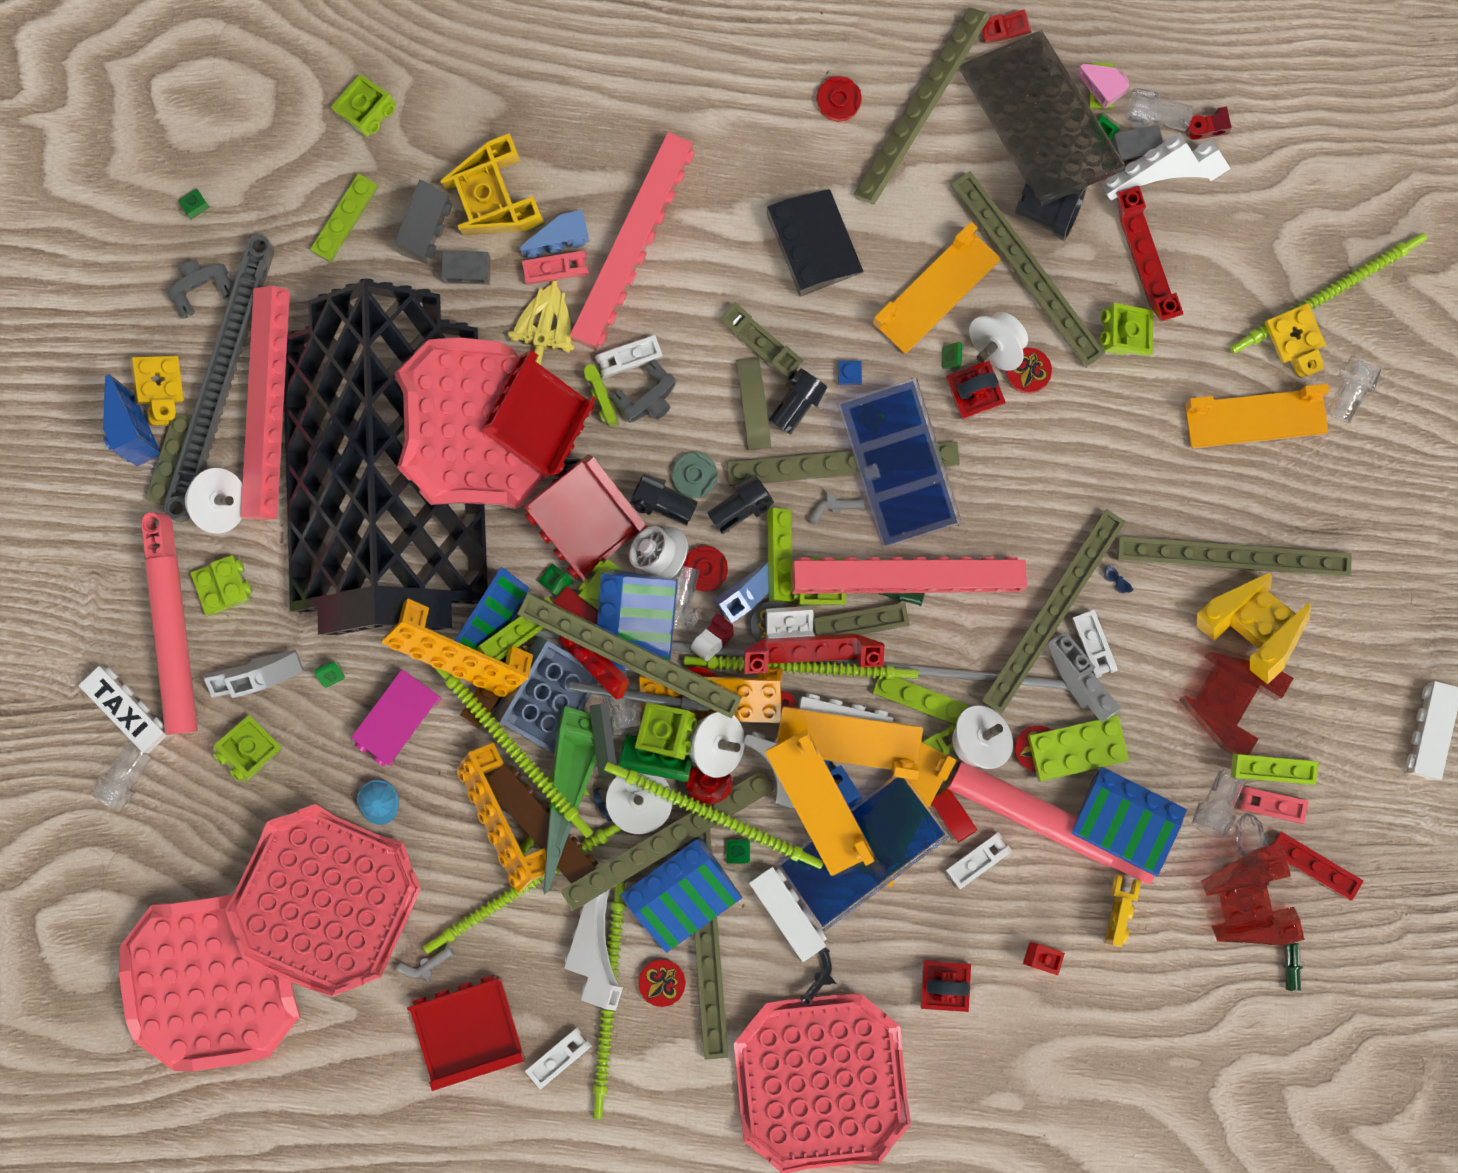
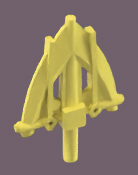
[508,281,575,365]

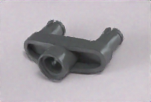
[166,259,233,319]
[610,360,677,423]

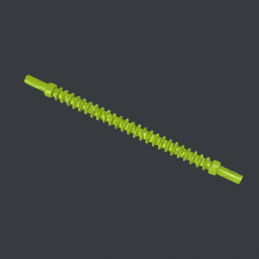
[1229,232,1427,354]
[684,655,918,680]
[435,668,593,838]
[604,762,824,869]
[423,823,621,954]
[593,880,626,1119]

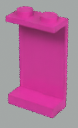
[351,669,442,767]

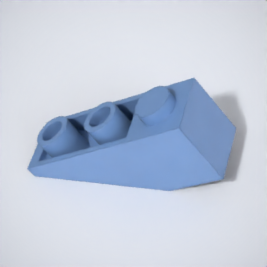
[520,210,590,258]
[713,561,769,623]

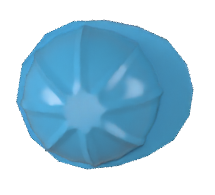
[357,779,399,825]

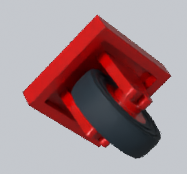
[946,360,1006,420]
[920,960,971,1012]

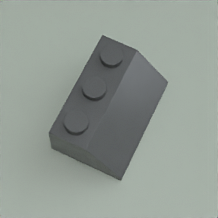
[395,179,452,264]

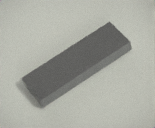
[589,703,617,776]

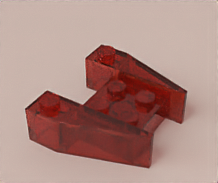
[1179,652,1294,755]
[1201,843,1305,945]

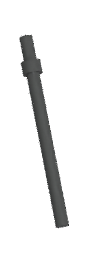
[568,681,710,712]

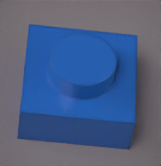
[838,361,862,385]

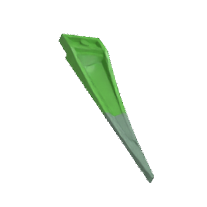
[543,706,597,895]

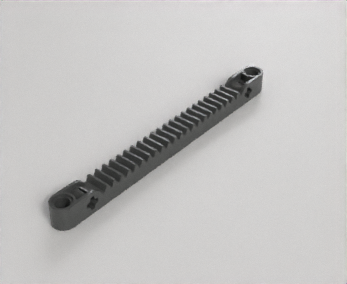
[164,234,274,523]

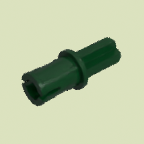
[878,593,925,607]
[1283,942,1303,991]

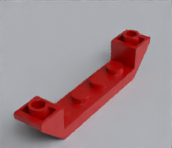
[1117,186,1184,322]
[744,634,885,674]

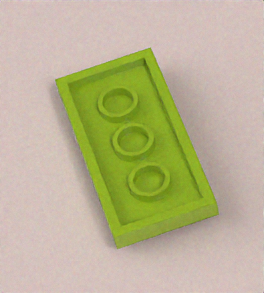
[1027,715,1129,782]

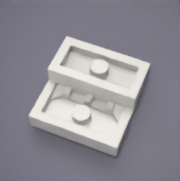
[766,606,815,639]

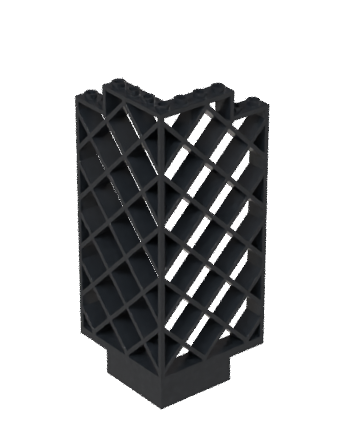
[284,278,488,635]

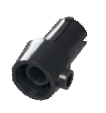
[768,368,828,435]
[630,473,698,526]
[707,475,774,534]

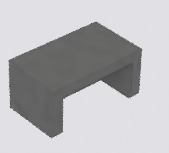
[1111,124,1164,166]
[441,251,491,285]

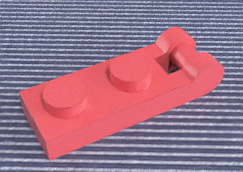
[522,251,589,285]
[1238,786,1309,824]

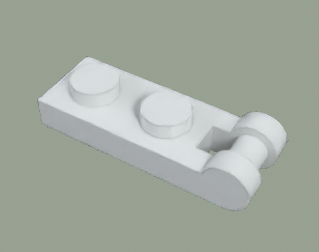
[595,335,663,379]
[1072,610,1118,679]
[946,831,1012,890]
[525,1027,592,1090]

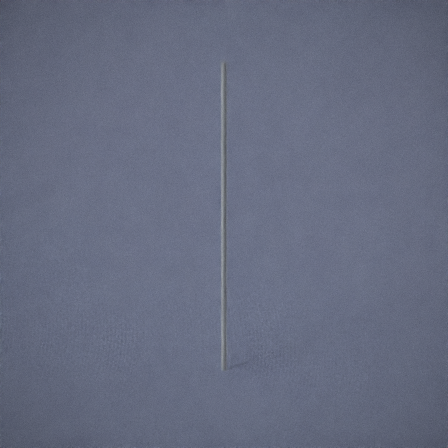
[533,629,1069,690]

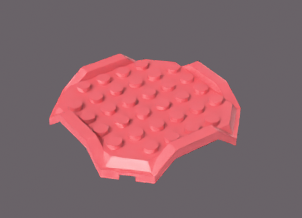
[394,338,545,509]
[225,804,421,997]
[119,893,301,1071]
[734,993,911,1173]

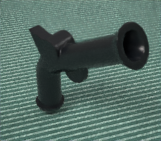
[800,948,837,1006]

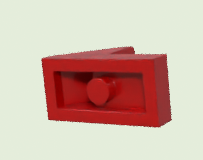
[1023,942,1065,976]

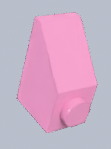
[1077,64,1130,109]

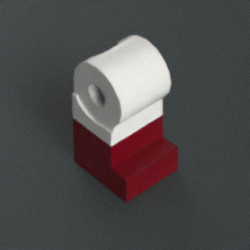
[691,613,734,661]

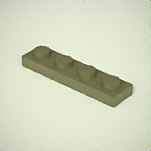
[145,413,192,506]
[813,603,910,636]

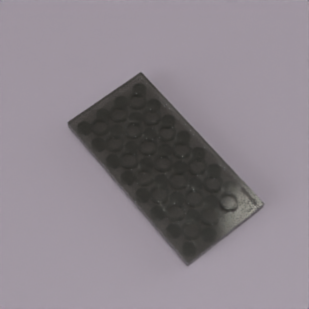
[960,30,1125,206]

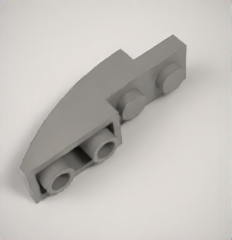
[1048,632,1121,723]
[204,650,303,698]

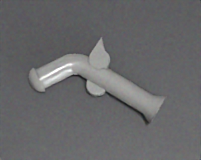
[809,490,864,524]
[395,944,455,984]

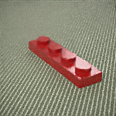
[559,635,629,700]
[1268,831,1364,901]

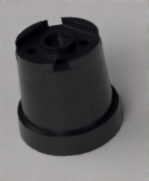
[1015,173,1087,242]

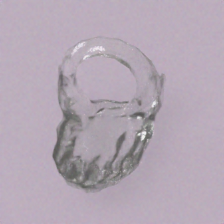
[1235,813,1272,863]

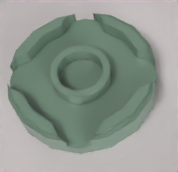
[672,452,718,498]

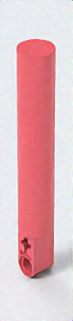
[141,513,198,735]
[948,760,1155,884]

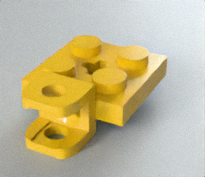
[1264,303,1326,378]
[130,356,184,426]
[1105,874,1141,947]

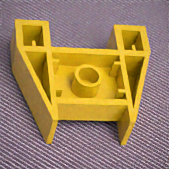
[440,133,545,235]
[1197,573,1311,684]

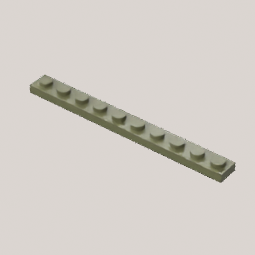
[853,7,990,205]
[951,171,1106,368]
[727,442,960,486]
[981,509,1126,715]
[1117,536,1352,577]
[517,592,742,719]
[560,770,774,912]
[687,829,728,1060]

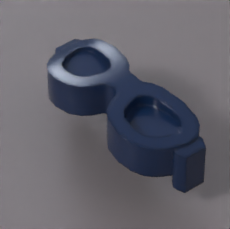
[1104,565,1134,594]
[593,787,612,822]

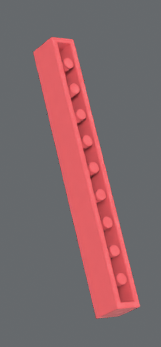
[570,132,695,351]
[241,286,290,520]
[791,556,1027,594]

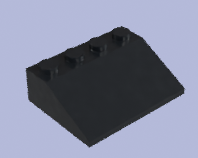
[767,189,864,297]

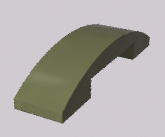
[720,302,804,377]
[736,357,771,451]

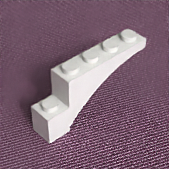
[1101,132,1230,201]
[564,889,623,1011]

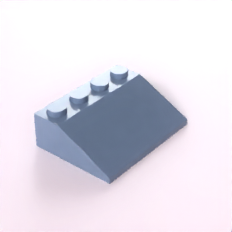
[491,636,598,754]

